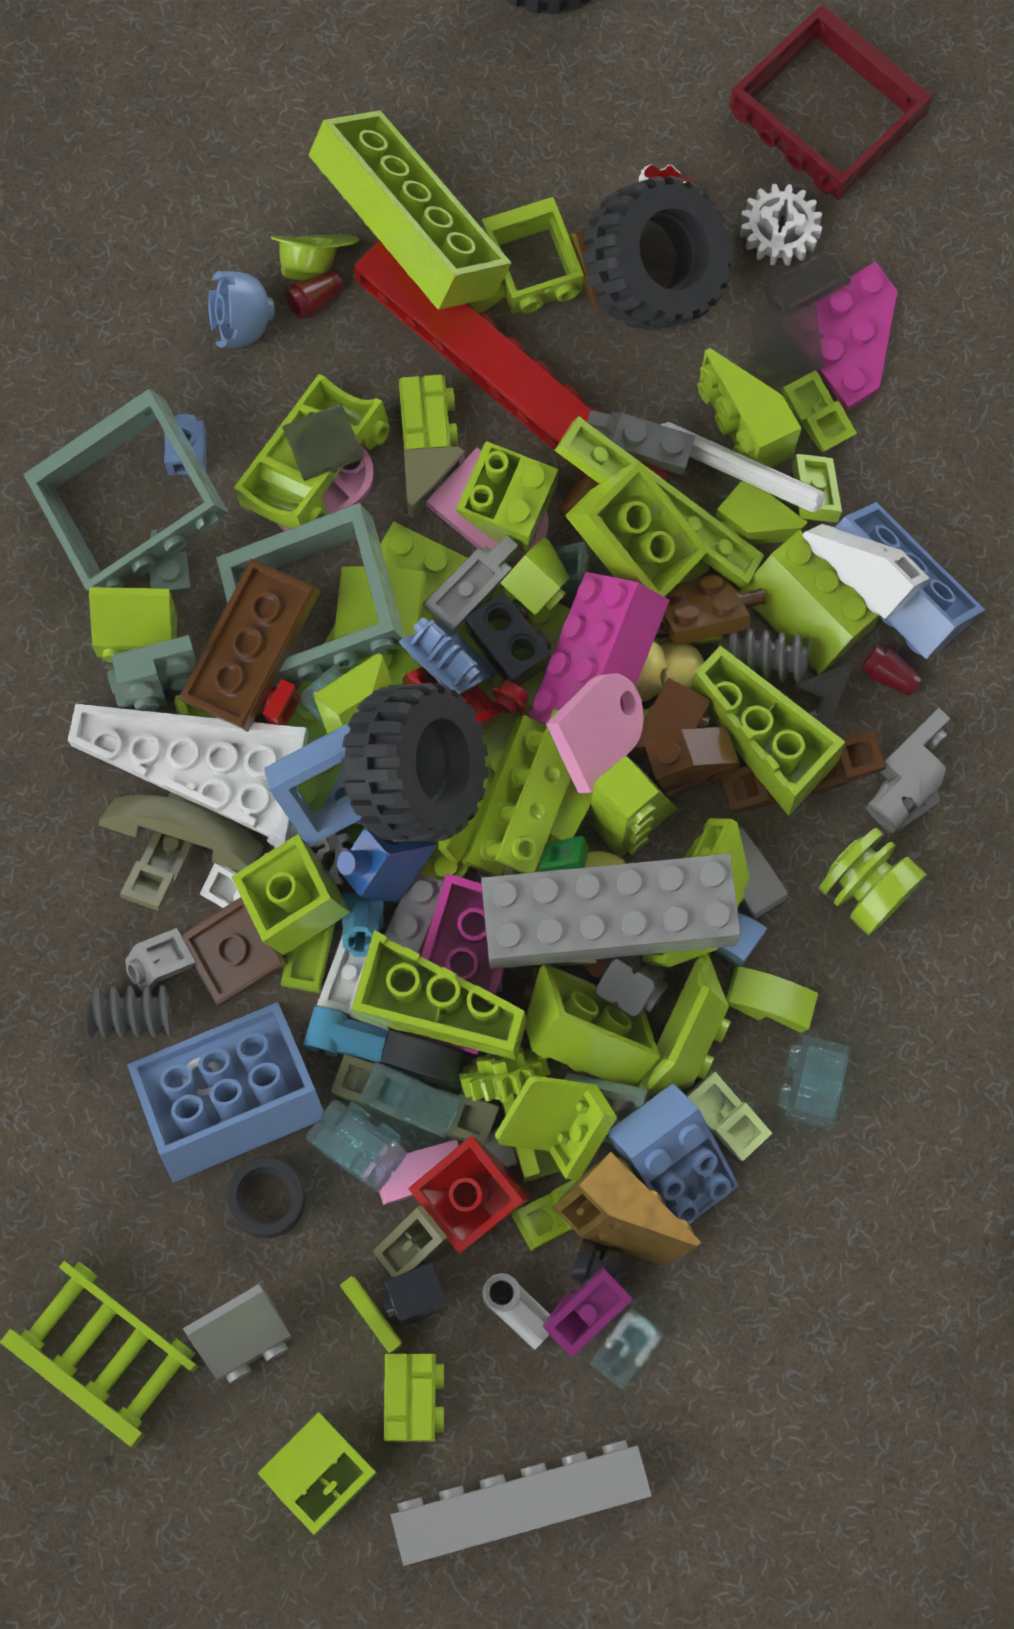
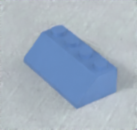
[835,502,985,659]

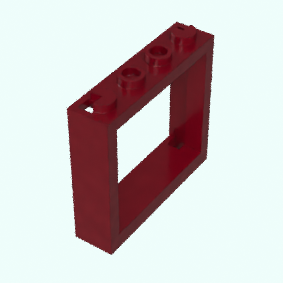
[729,3,933,200]

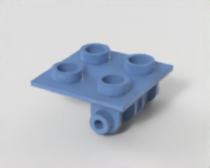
[399,618,498,694]

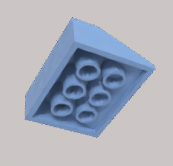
[127,1002,326,1183]

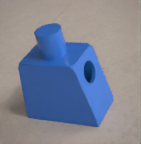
[337,828,437,903]

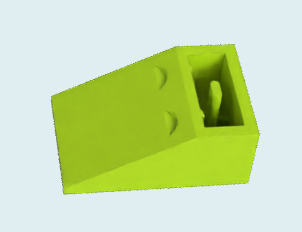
[697,348,801,468]

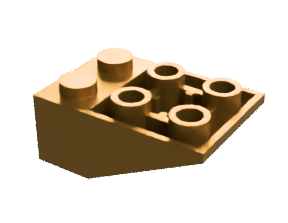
[552,1152,701,1267]

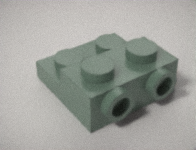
[107,635,197,712]

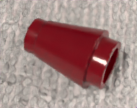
[285,270,344,319]
[861,643,922,696]

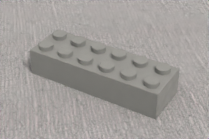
[481,854,740,969]

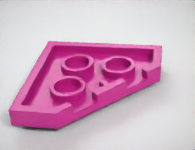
[782,262,897,411]

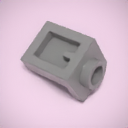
[125,928,195,992]

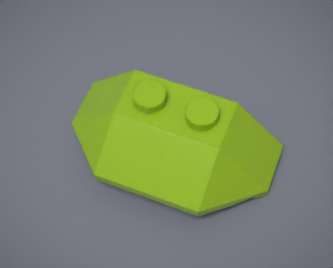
[642,818,750,967]
[638,953,731,1103]

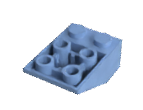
[608,1083,739,1224]

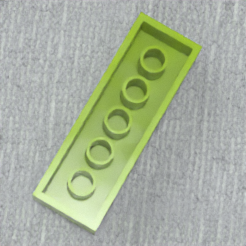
[309,110,511,310]

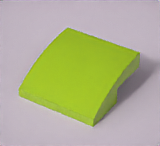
[333,566,426,650]

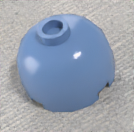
[208,271,274,348]

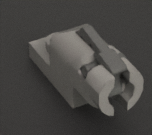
[866,708,950,833]

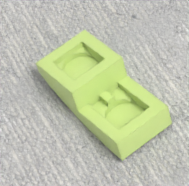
[686,1071,773,1161]

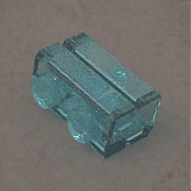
[777,1035,851,1131]
[306,1100,407,1192]

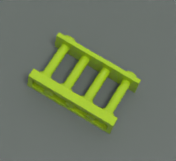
[461,709,571,877]
[0,1261,199,1448]

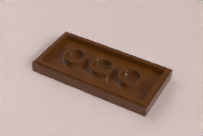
[178,558,321,732]

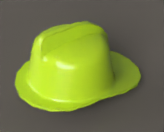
[270,234,360,280]

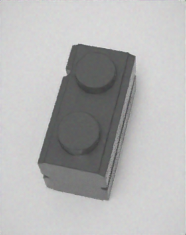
[596,955,669,1016]

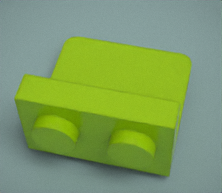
[495,1076,617,1181]

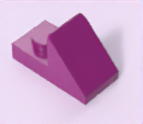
[542,1266,633,1358]

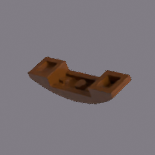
[721,730,886,812]

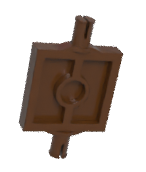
[659,574,766,646]

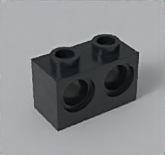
[465,592,552,686]
[380,1262,448,1327]

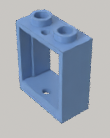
[264,723,362,847]

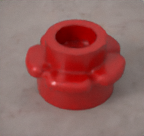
[492,680,530,716]

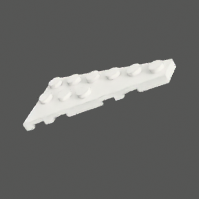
[68,704,309,843]

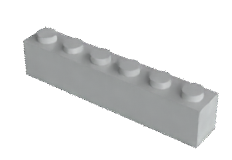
[390,1440,652,1566]

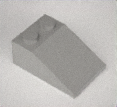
[183,1284,293,1384]

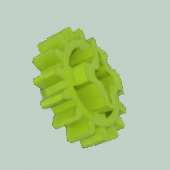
[459,1047,550,1103]

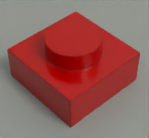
[262,679,301,726]

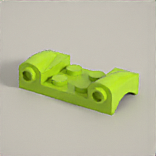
[234,374,390,529]

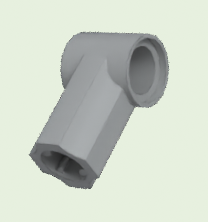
[482,1273,550,1350]

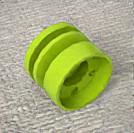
[818,828,927,936]

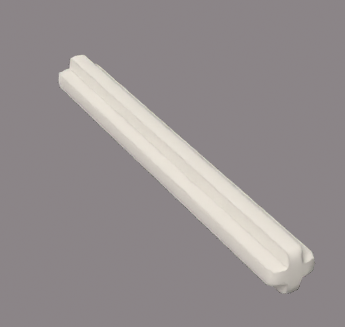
[661,422,825,512]

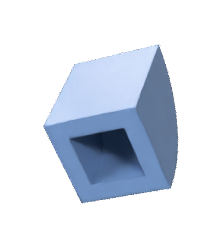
[714,913,767,967]

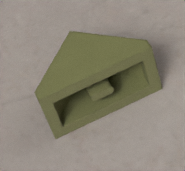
[404,447,465,519]
[372,1205,448,1277]

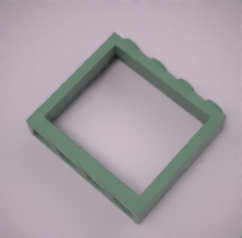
[23,389,229,591]
[216,503,405,691]

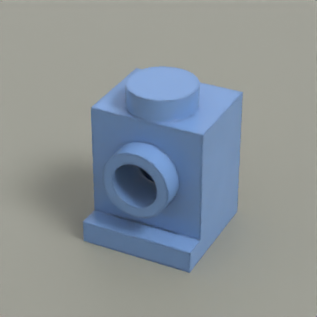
[164,414,207,476]

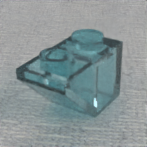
[358,1062,462,1138]

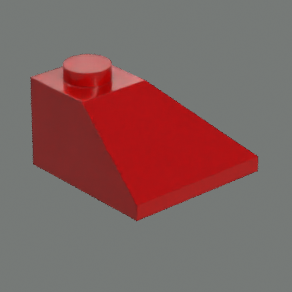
[408,1135,532,1254]

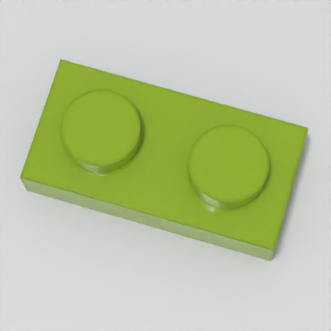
[792,454,842,523]

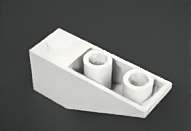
[802,524,930,619]

